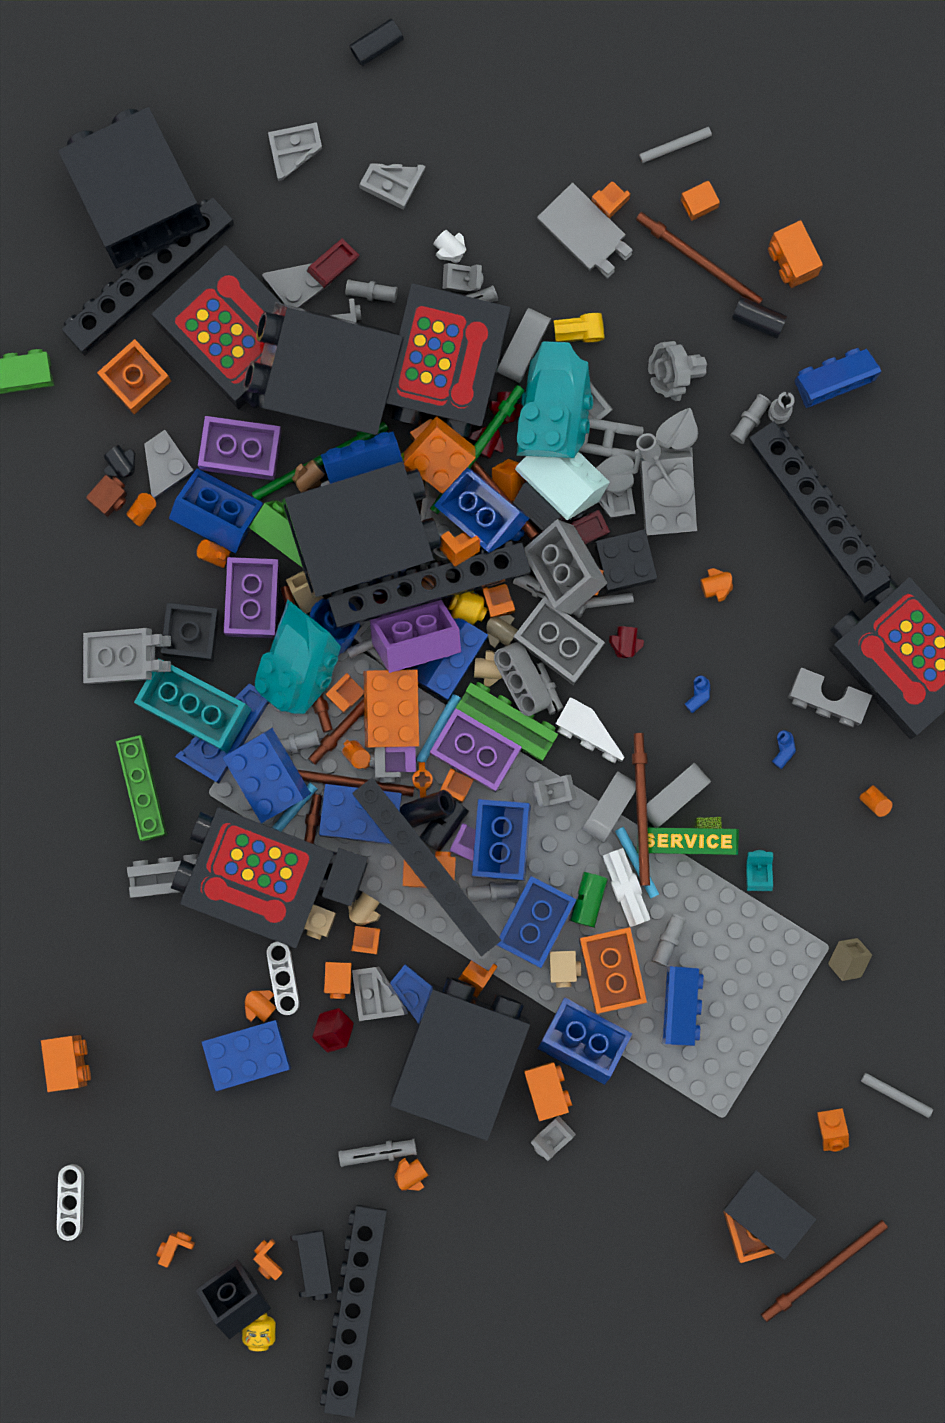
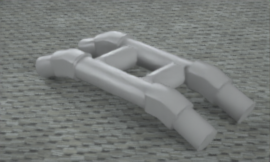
[578,417,644,461]

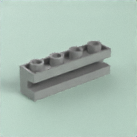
[127,854,198,898]

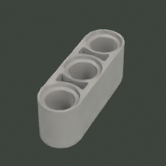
[497,308,551,383]
[494,642,550,716]
[647,763,711,828]
[582,771,636,843]

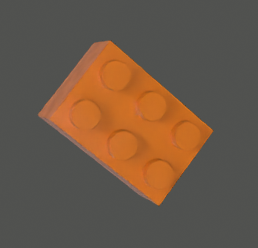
[363,670,419,747]
[579,927,647,1014]
[41,1035,91,1092]

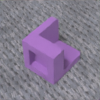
[385,746,416,772]
[450,823,476,862]

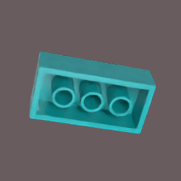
[134,658,252,754]

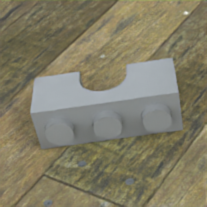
[788,668,872,728]

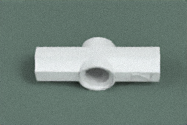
[603,848,650,927]

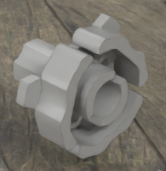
[648,341,707,401]

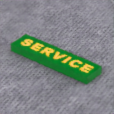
[637,828,739,855]

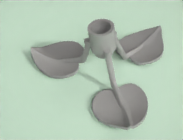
[596,408,698,507]

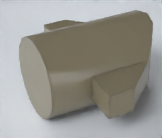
[487,615,518,648]

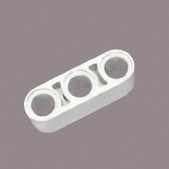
[267,942,300,1015]
[57,1164,84,1241]

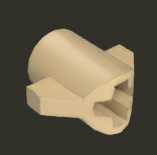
[474,650,502,687]
[348,892,381,926]

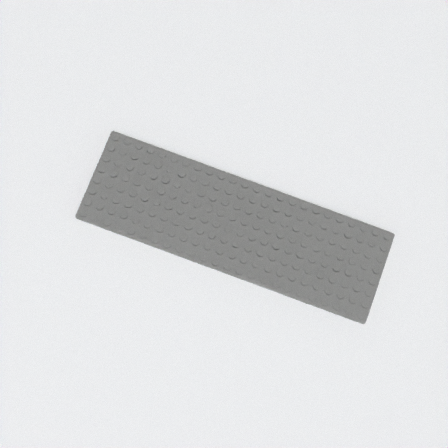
[209,646,829,1118]

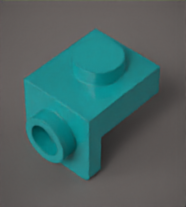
[746,850,773,891]

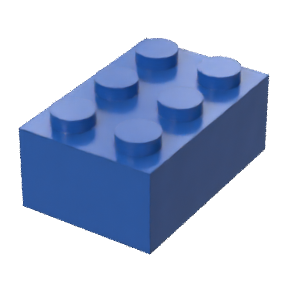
[222,728,311,823]
[319,784,402,845]
[497,876,577,968]
[202,1020,291,1091]

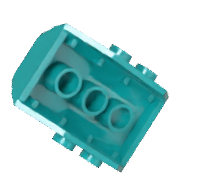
[516,342,593,458]
[255,599,341,714]

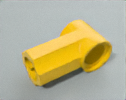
[554,313,605,342]

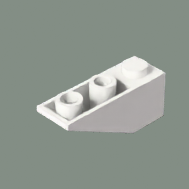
[555,697,624,763]

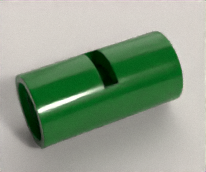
[570,872,608,928]

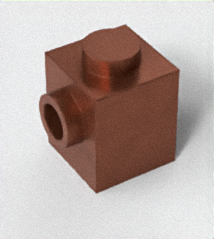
[86,475,127,517]

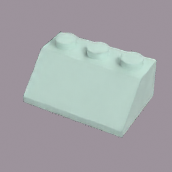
[515,452,610,520]

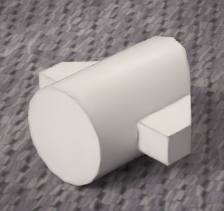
[433,230,466,263]

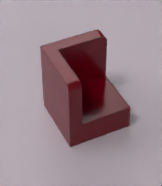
[312,1008,354,1052]

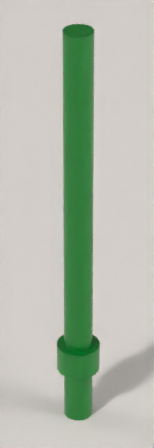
[430,385,525,515]
[251,421,389,500]

